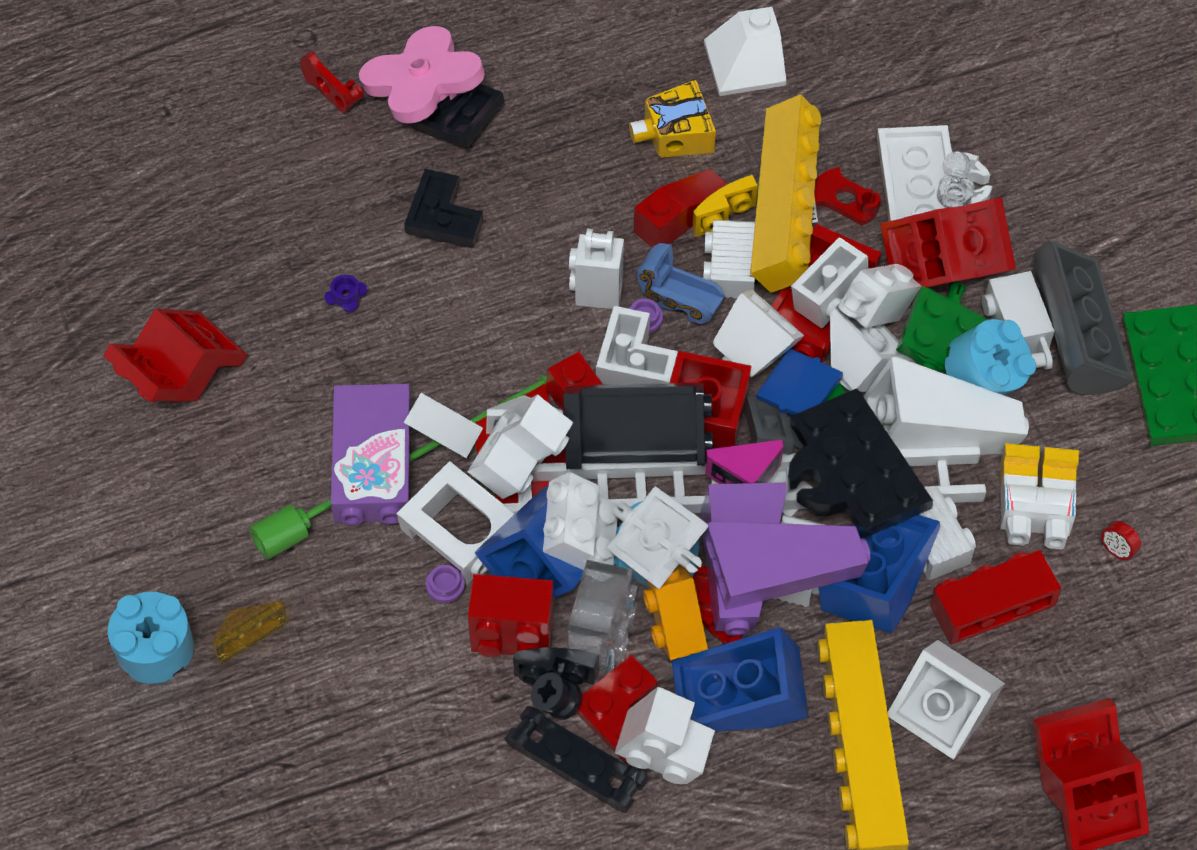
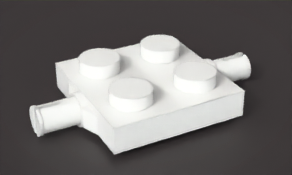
[606,486,708,589]

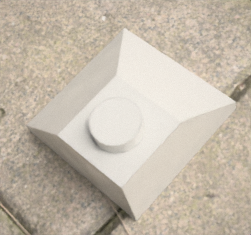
[704,7,786,96]
[830,308,915,392]

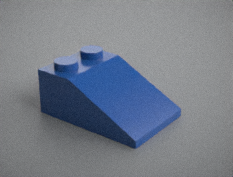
[818,515,940,634]
[672,627,808,732]

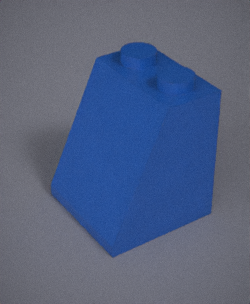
[475,485,586,598]

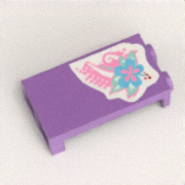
[331,384,412,525]

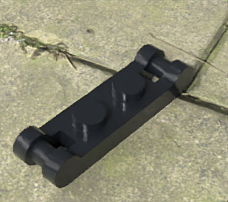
[504,706,649,813]

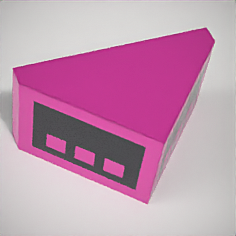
[705,440,784,484]

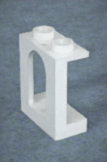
[396,461,515,585]

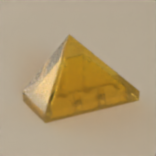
[212,601,288,665]

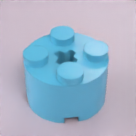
[945,319,1036,396]
[108,592,194,684]

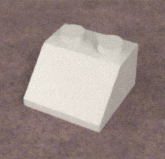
[888,640,1005,760]

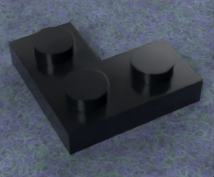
[404,169,483,248]

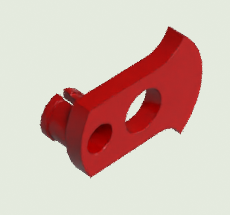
[300,51,364,114]
[814,167,881,226]

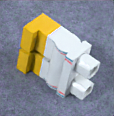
[1000,443,1079,550]

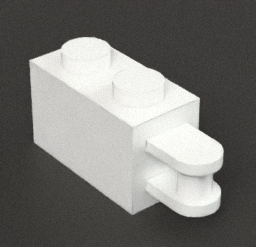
[569,228,624,309]
[838,264,922,328]
[982,271,1054,370]

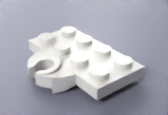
[877,125,992,221]

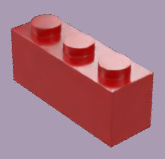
[930,550,1062,645]

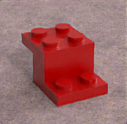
[880,197,1016,288]
[103,308,248,403]
[1033,698,1150,850]

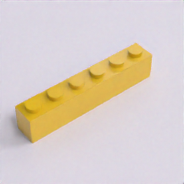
[750,94,822,293]
[817,620,909,850]

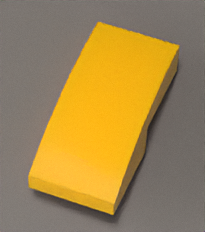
[693,175,758,237]

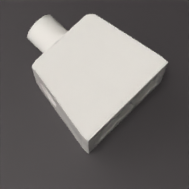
[713,289,804,378]

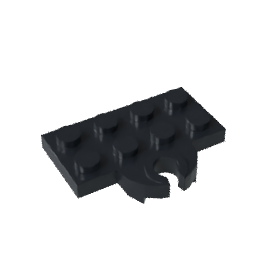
[788,388,933,538]

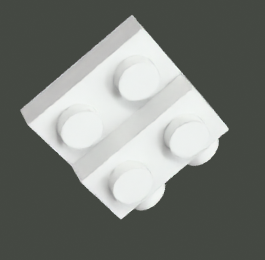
[543,472,618,579]

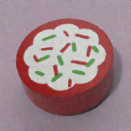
[1101,521,1141,560]

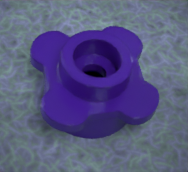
[324,274,367,312]

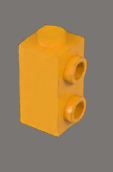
[642,565,708,661]

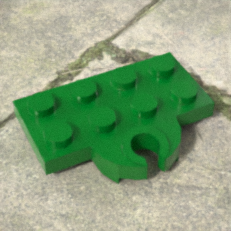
[1122,305,1197,446]

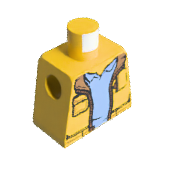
[629,80,716,158]

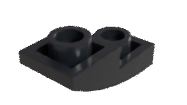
[513,647,599,686]

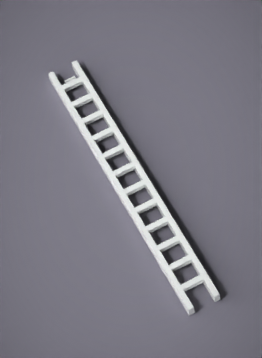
[504,446,986,513]

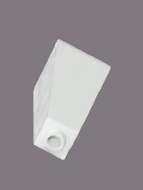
[864,357,1029,455]

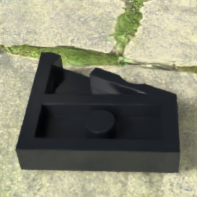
[411,84,505,149]

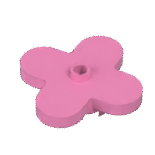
[359,26,485,123]

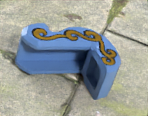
[637,243,725,324]

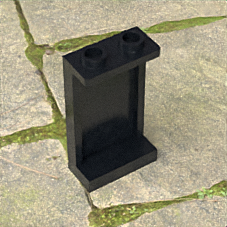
[564,383,713,469]

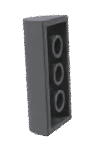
[1033,240,1133,395]

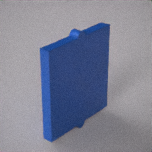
[756,349,843,415]

